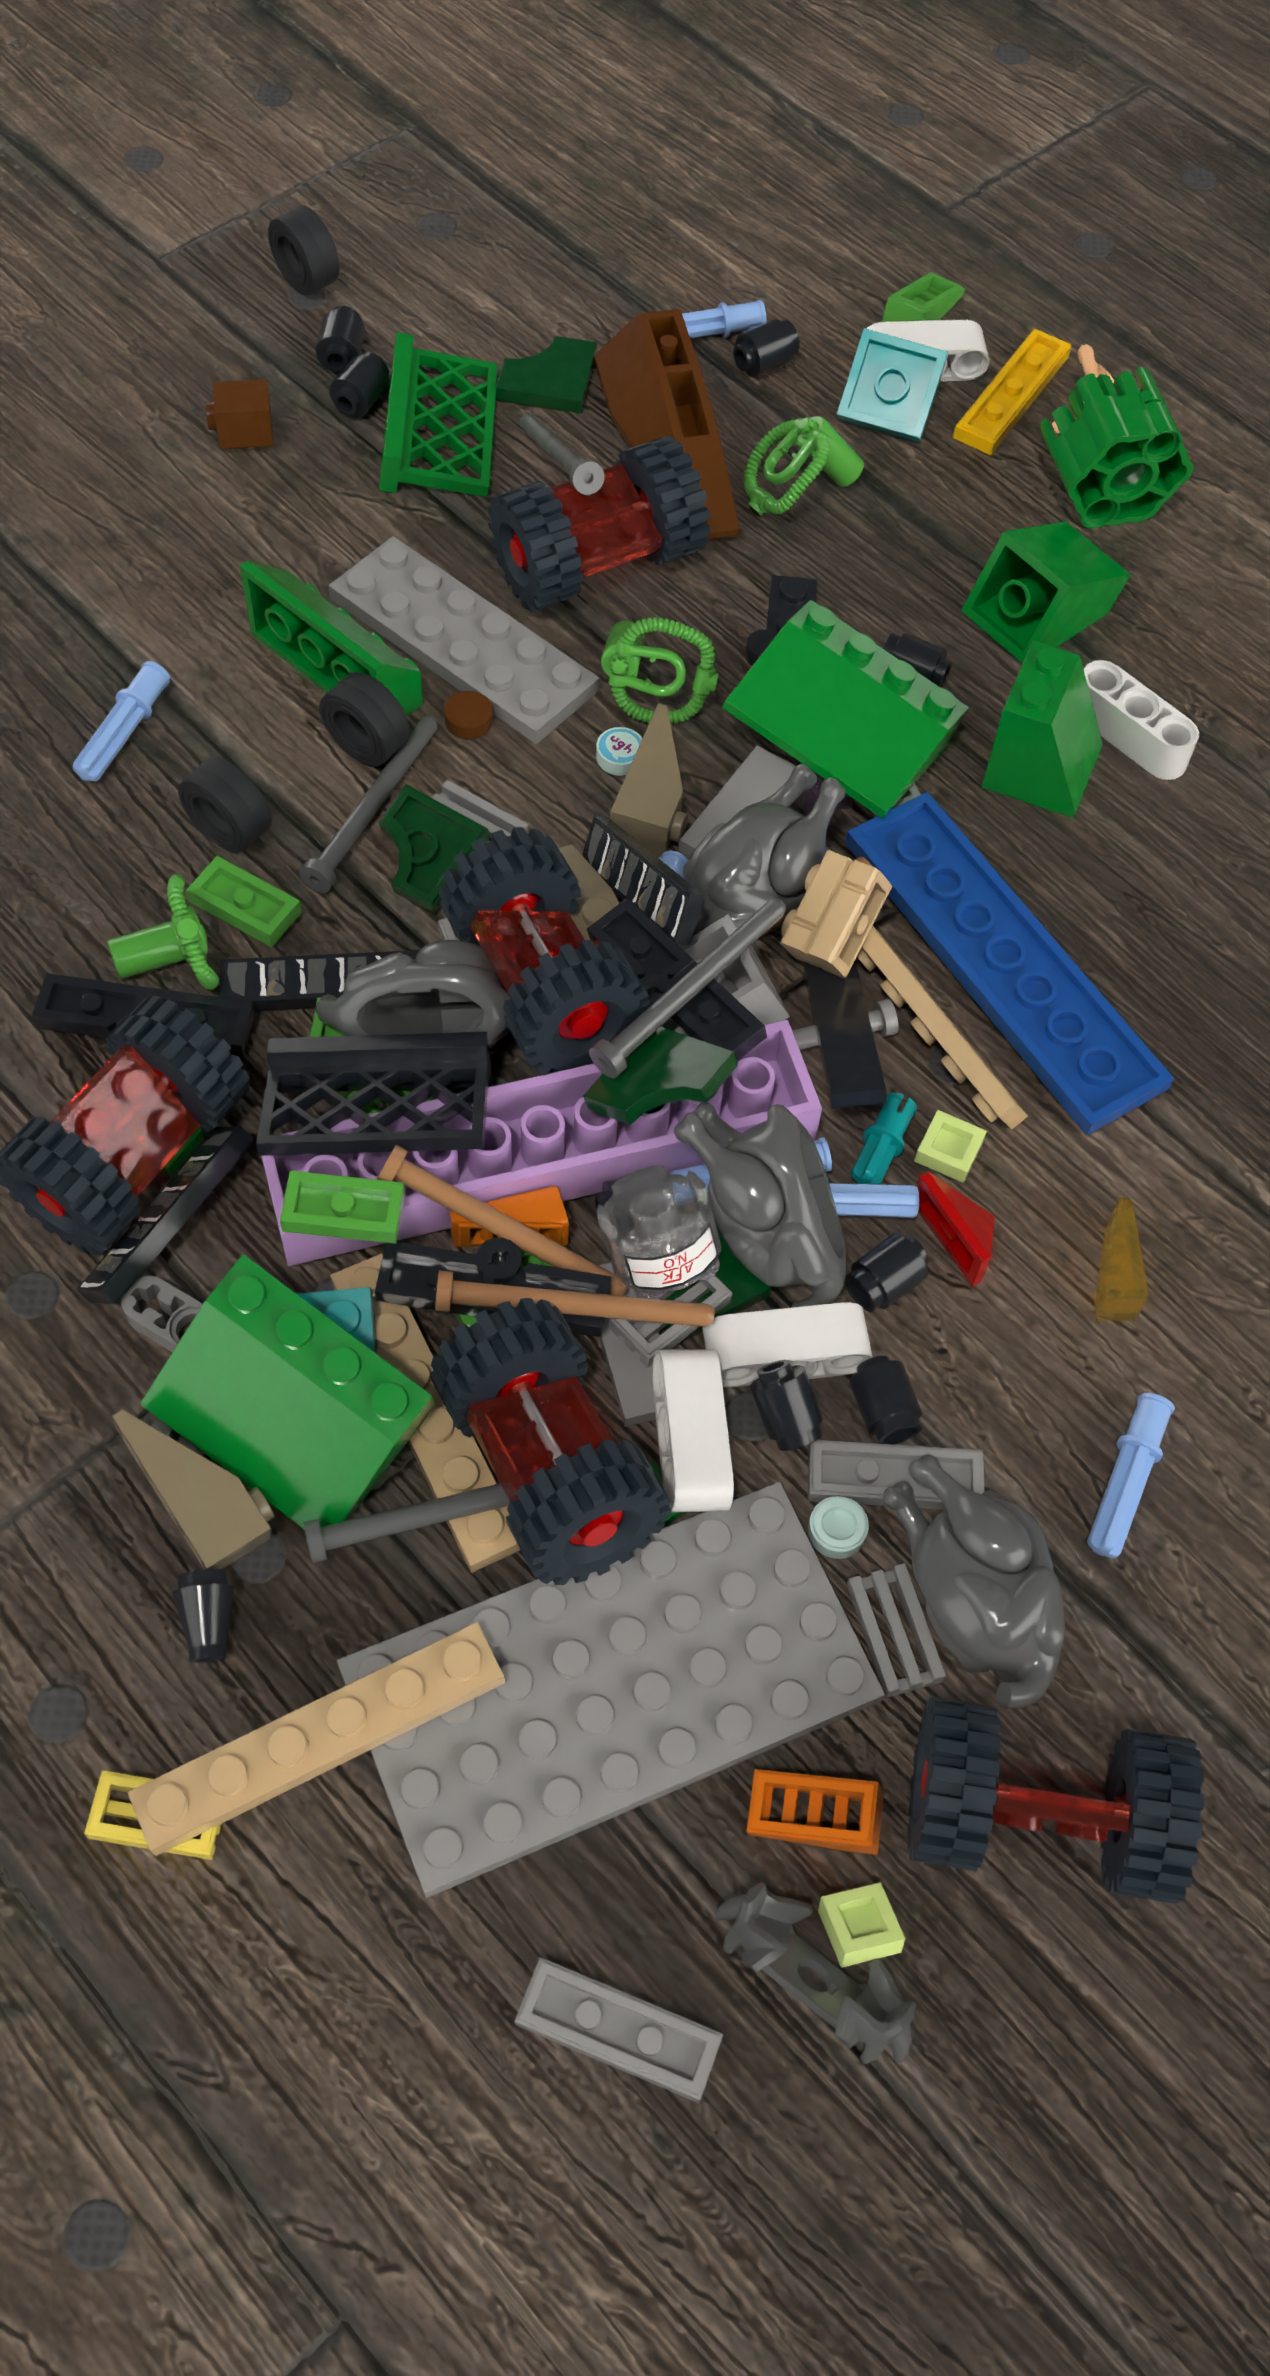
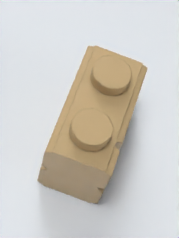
[780,850,892,978]

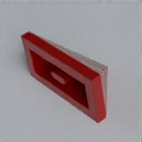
[916,1171,995,1287]

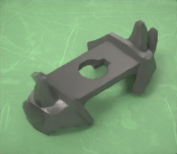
[715,1882,916,2064]

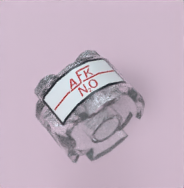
[597,1165,721,1299]

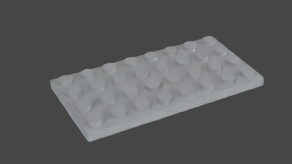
[337,1482,885,1899]

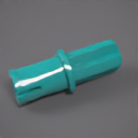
[851,1092,917,1184]

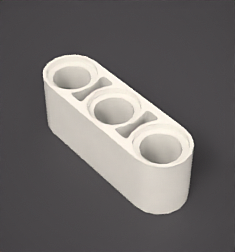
[867,320,989,381]
[1084,660,1199,780]
[702,1302,873,1387]
[652,1349,734,1512]

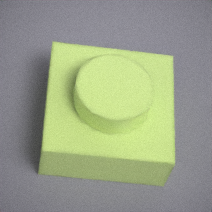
[914,1110,987,1183]
[818,1882,905,1968]

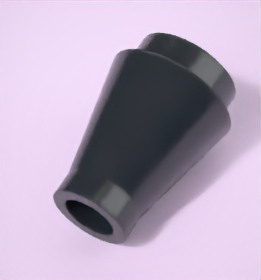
[172,1569,234,1663]

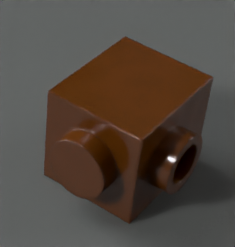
[205,379,274,449]

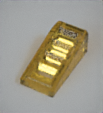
[1093,1197,1149,1322]

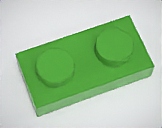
[186,856,302,948]
[280,1171,405,1244]

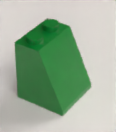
[961,521,1131,664]
[982,640,1103,818]

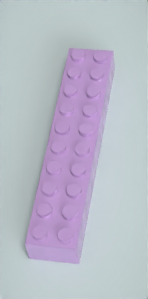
[261,1020,822,1266]

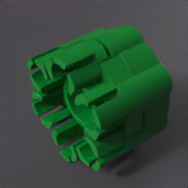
[1040,367,1193,529]

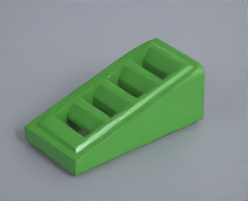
[882,272,965,322]

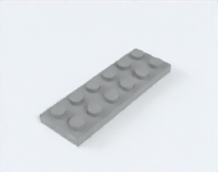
[328,536,600,745]

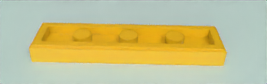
[953,328,1072,455]

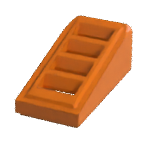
[449,1186,569,1247]
[747,1769,884,1855]

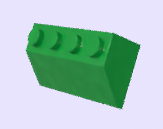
[240,560,423,716]

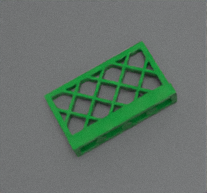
[379,332,498,497]

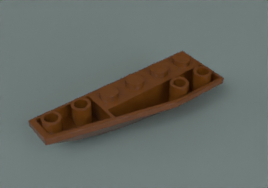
[594,309,739,540]

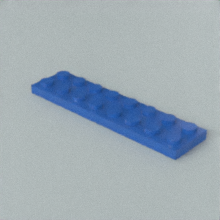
[845,792,1174,1136]

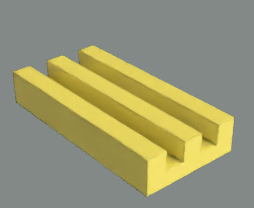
[84,1770,222,1860]

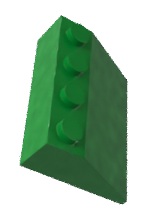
[722,600,969,819]
[140,1254,436,1530]

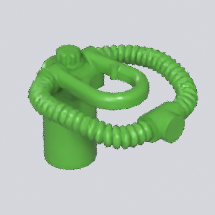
[743,416,864,515]
[601,617,719,725]
[107,874,219,990]

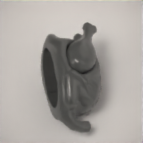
[683,764,846,935]
[315,940,541,1050]
[674,1102,847,1308]
[883,1454,1065,1709]

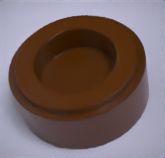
[444,691,493,739]

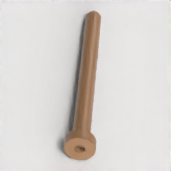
[377,1145,628,1296]
[435,1270,715,1327]

